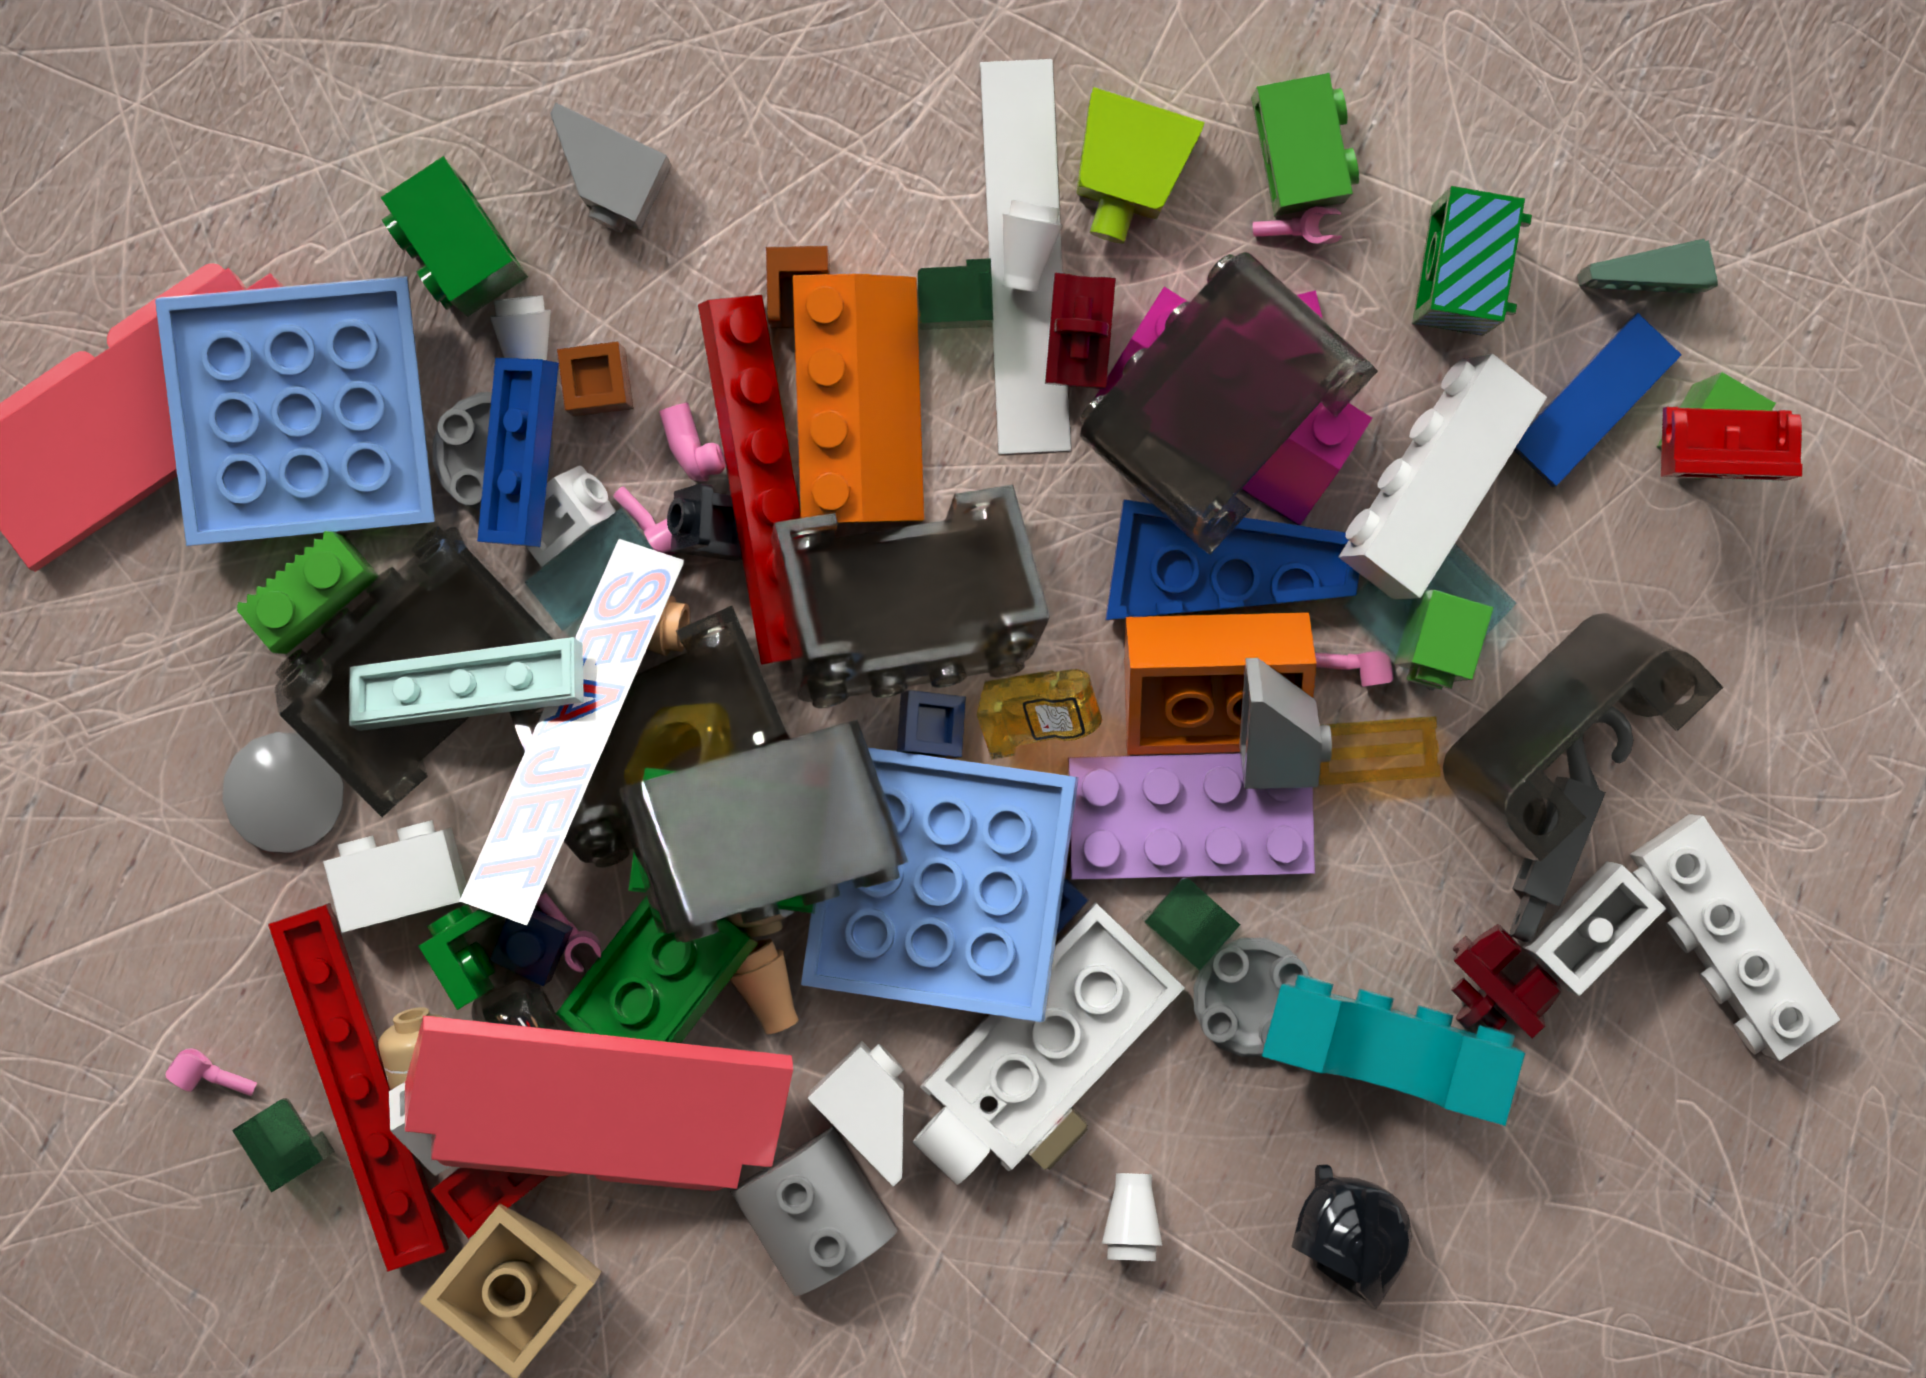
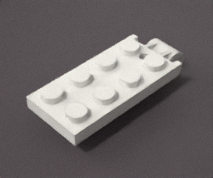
[912,902,1185,1185]

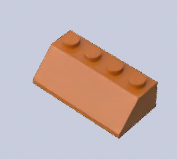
[793,274,924,524]

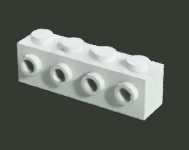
[1338,354,1547,599]
[1630,814,1840,1061]

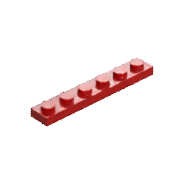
[698,295,825,665]
[268,903,449,1272]

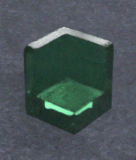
[917,258,994,330]
[1141,878,1240,971]
[232,1098,335,1193]

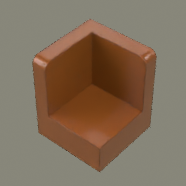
[766,246,830,329]
[557,341,634,417]

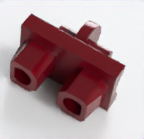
[1045,273,1116,390]
[1451,924,1562,1039]

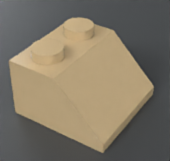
[419,1204,602,1378]

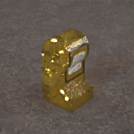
[977,669,1103,760]

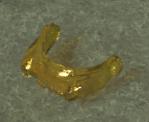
[624,703,735,791]

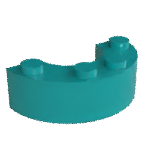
[1262,974,1525,1126]

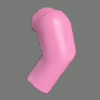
[659,402,726,482]

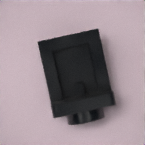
[667,483,742,561]

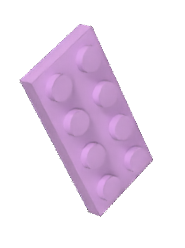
[1068,753,1315,879]

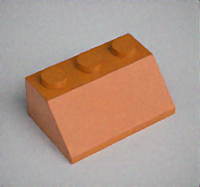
[1124,612,1317,755]

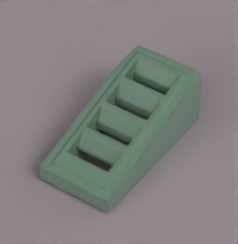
[1577,238,1718,294]

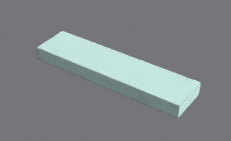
[349,637,584,731]

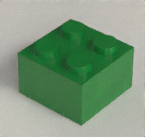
[381,156,528,317]

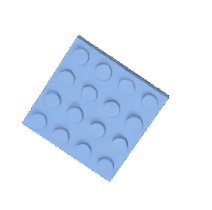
[155,276,435,546]
[801,743,1079,1022]

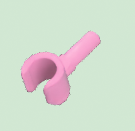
[1253,207,1342,244]
[613,486,676,556]
[1315,651,1394,687]
[536,893,601,972]
[166,1048,257,1096]

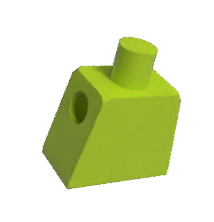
[1076,87,1205,244]

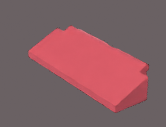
[0,263,285,572]
[405,1016,793,1191]

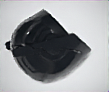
[1291,1164,1412,1309]

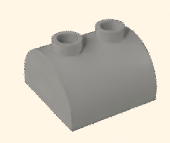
[730,1126,897,1296]

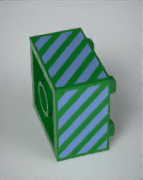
[1412,186,1532,336]

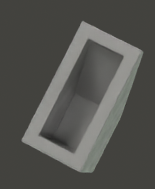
[550,102,672,233]
[1239,658,1332,789]

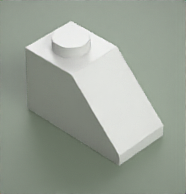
[808,1041,904,1187]

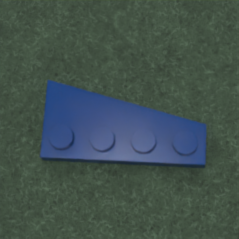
[1105,499,1359,621]

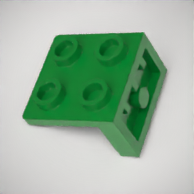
[419,885,546,1010]

